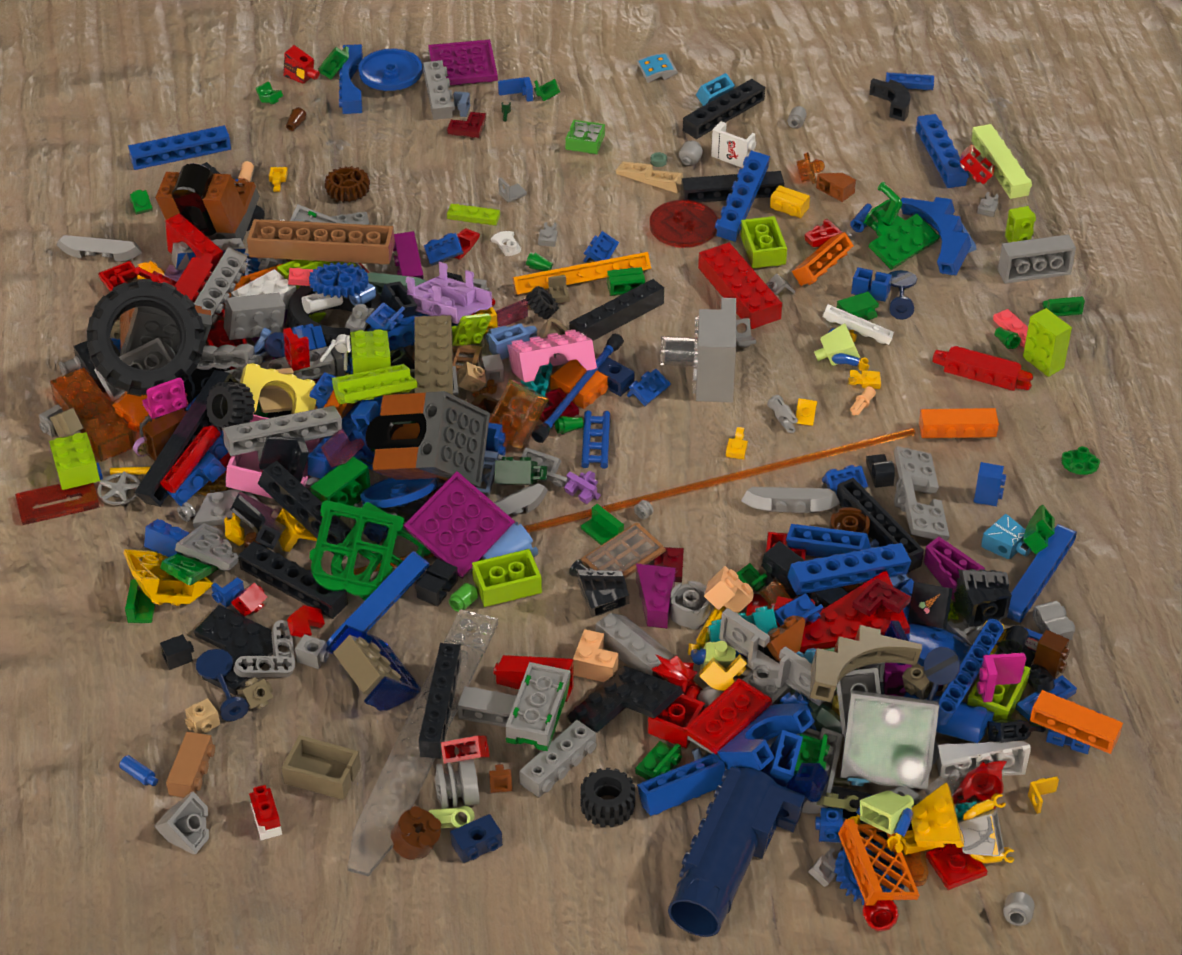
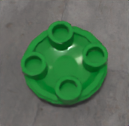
[1061,446,1100,475]

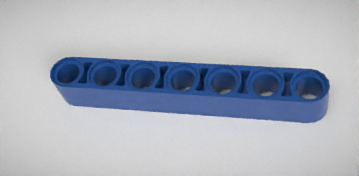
[1007,524,1077,623]
[327,551,430,651]
[937,619,1004,725]

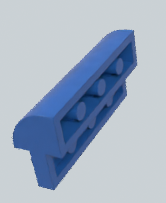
[904,692,994,743]

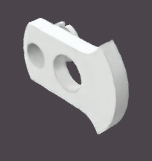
[491,231,521,256]

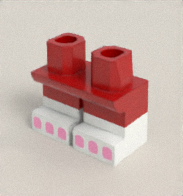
[249,785,282,840]

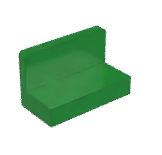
[318,46,349,79]
[1042,296,1085,317]
[581,504,624,545]
[125,579,156,623]

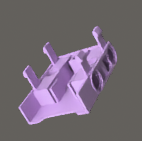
[406,262,492,324]

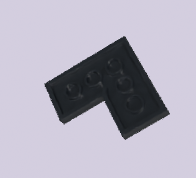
[194,605,283,696]
[567,666,683,733]

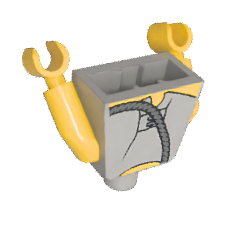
[958,794,1014,864]

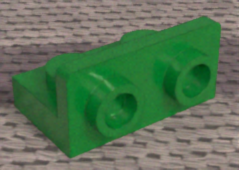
[635,741,682,780]

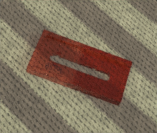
[15,483,100,525]

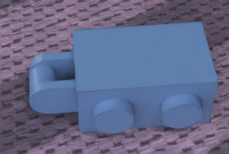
[488,323,537,360]

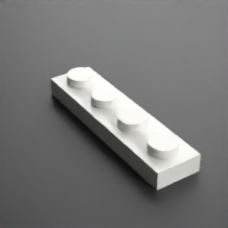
[823,304,894,345]

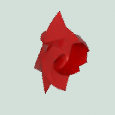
[651,655,703,694]
[953,761,1007,802]

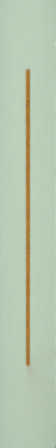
[354,428,915,575]

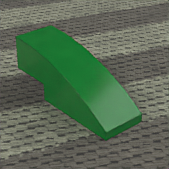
[1023,504,1055,554]

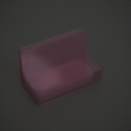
[495,299,528,327]
[321,429,365,467]

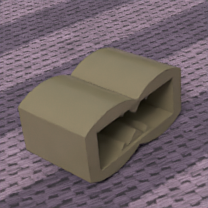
[50,408,83,437]

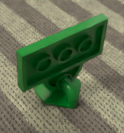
[864,182,940,270]

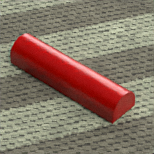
[160,426,220,493]

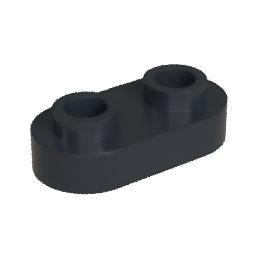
[1028,664,1055,693]

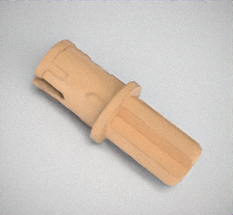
[850,387,876,416]

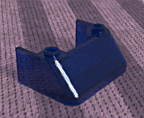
[325,625,422,711]

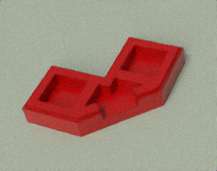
[287,605,325,638]

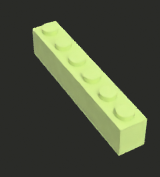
[971,124,1032,199]

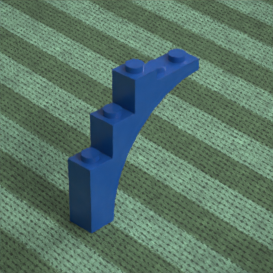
[901,197,971,276]
[167,430,228,506]

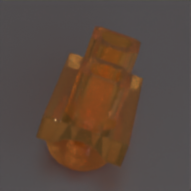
[797,153,825,185]
[760,580,793,609]

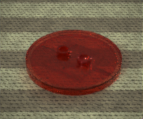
[650,200,717,248]

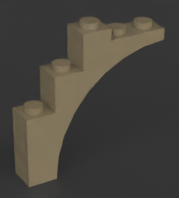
[810,625,922,702]

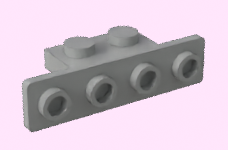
[498,447,568,487]

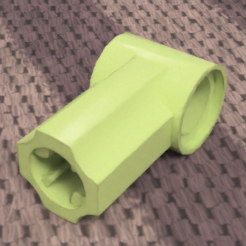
[429,806,475,828]

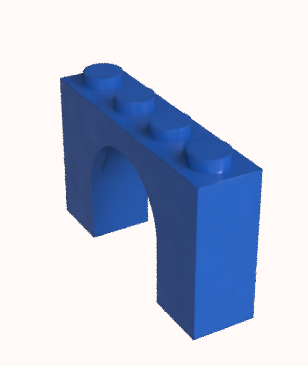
[718,703,815,770]

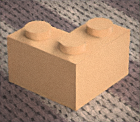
[704,566,754,613]
[573,629,618,682]

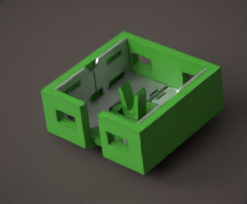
[565,120,605,154]

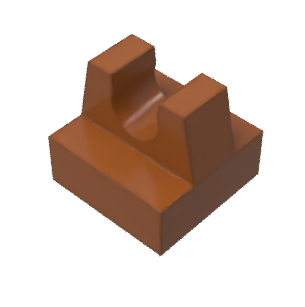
[489,764,512,793]

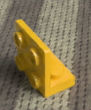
[276,508,317,552]

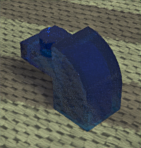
[786,763,828,803]

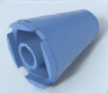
[483,521,539,560]

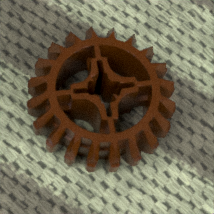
[325,166,370,203]

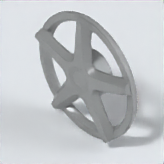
[97,471,140,505]

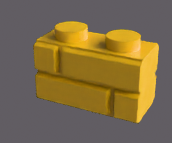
[770,185,810,218]

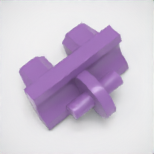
[564,471,601,504]

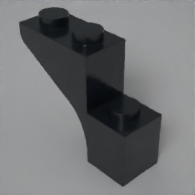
[230,491,286,550]

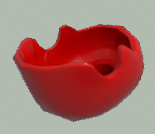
[863,900,899,932]

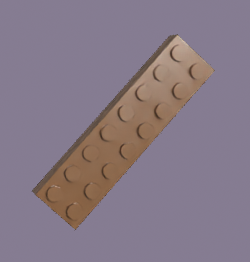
[247,219,395,265]

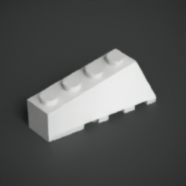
[936,741,1031,779]

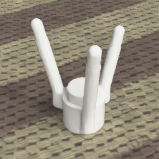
[320,334,351,371]

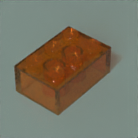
[489,379,549,449]

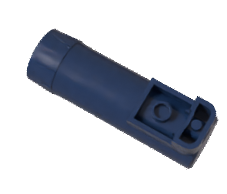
[668,766,806,937]

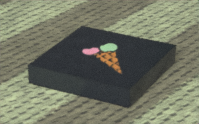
[907,582,953,629]

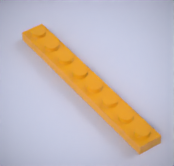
[512,252,651,295]

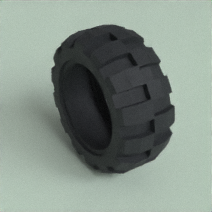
[87,279,205,396]

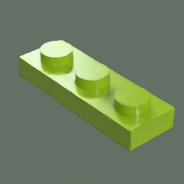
[447,204,500,226]

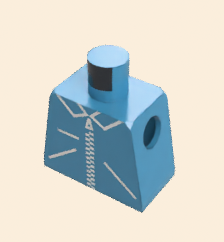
[981,514,1031,559]

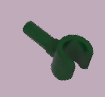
[501,102,511,122]

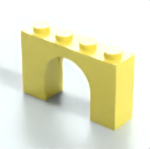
[240,363,316,414]

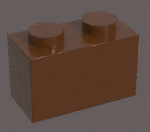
[1033,629,1070,680]

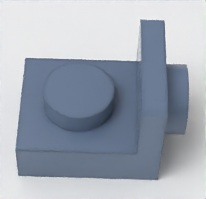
[453,91,471,117]

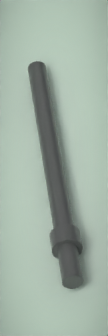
[248,351,271,365]

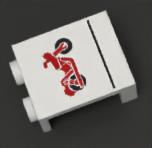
[711,122,756,168]

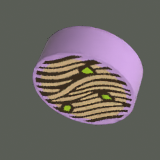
[133,437,147,457]

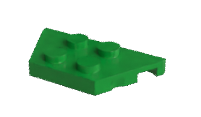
[160,553,219,585]

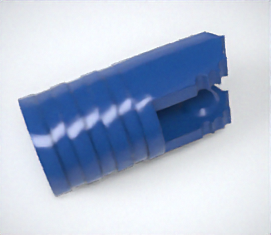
[850,203,872,232]

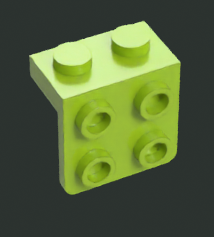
[452,314,491,346]

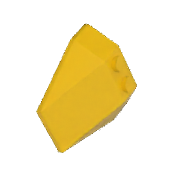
[124,549,213,606]

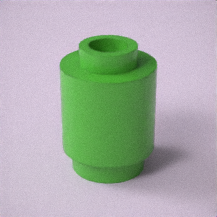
[449,583,478,612]

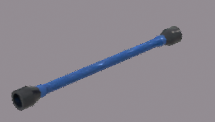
[531,333,624,443]

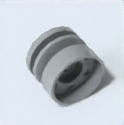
[434,759,480,809]

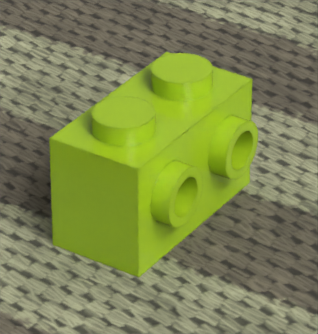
[1005,206,1036,242]

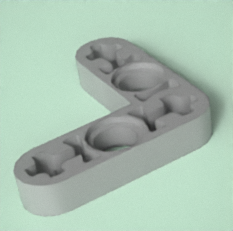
[234,620,295,678]

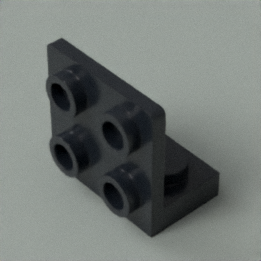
[259,437,309,482]

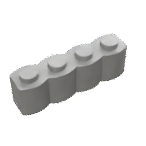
[197,344,255,370]

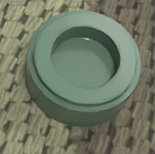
[650,152,667,167]

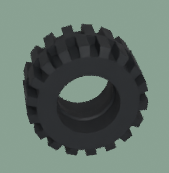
[206,382,255,430]
[581,768,635,827]

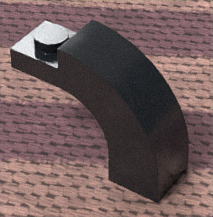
[869,78,910,121]

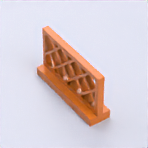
[838,819,920,905]

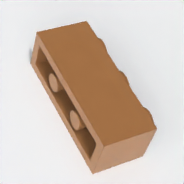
[166,732,215,798]

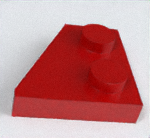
[805,219,842,247]

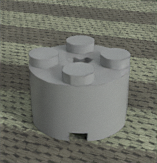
[670,581,711,630]

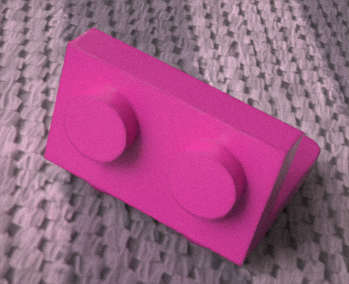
[142,378,187,419]
[977,653,1026,702]

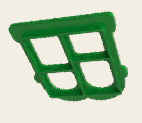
[309,500,404,597]
[331,502,432,601]

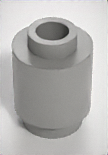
[787,106,807,129]

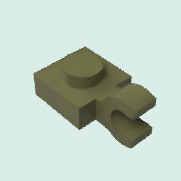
[816,793,858,812]

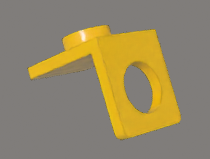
[796,398,818,426]
[1028,776,1059,814]

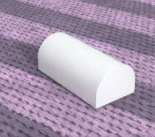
[302,293,343,314]

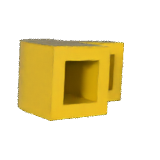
[699,654,747,691]

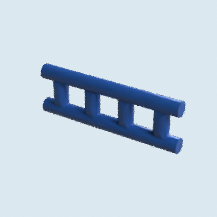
[581,410,610,469]

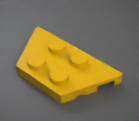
[911,783,964,848]

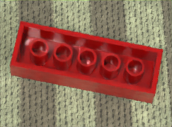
[698,242,782,329]

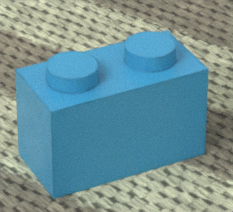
[696,73,735,106]

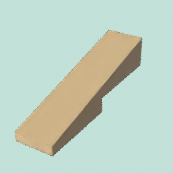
[615,162,683,193]

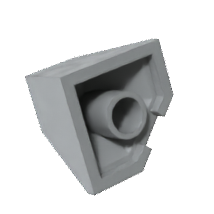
[154,792,209,854]

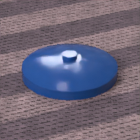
[359,49,423,91]
[360,478,438,508]
[895,624,971,667]

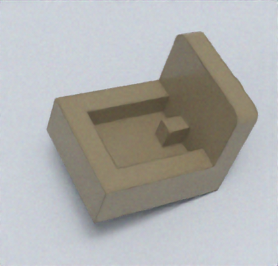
[548,275,570,303]

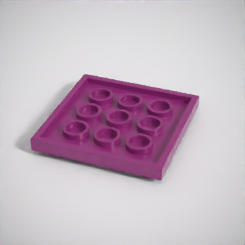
[428,39,498,85]
[403,471,515,579]

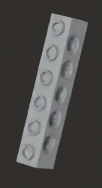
[194,247,248,325]
[225,346,335,383]
[223,406,342,456]

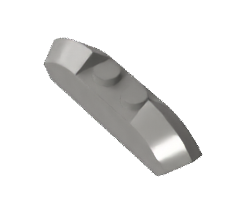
[57,235,142,261]
[494,483,548,516]
[741,487,840,513]

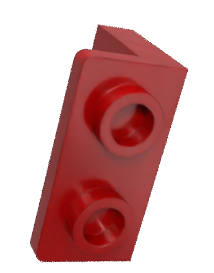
[283,328,310,371]

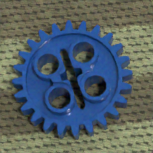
[309,262,368,298]
[834,838,905,905]

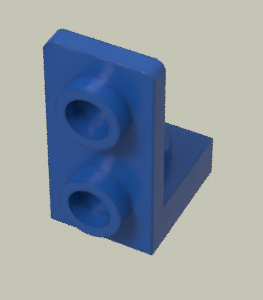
[498,77,533,102]

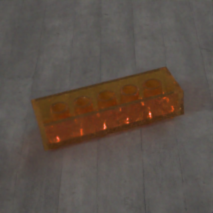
[50,367,134,462]

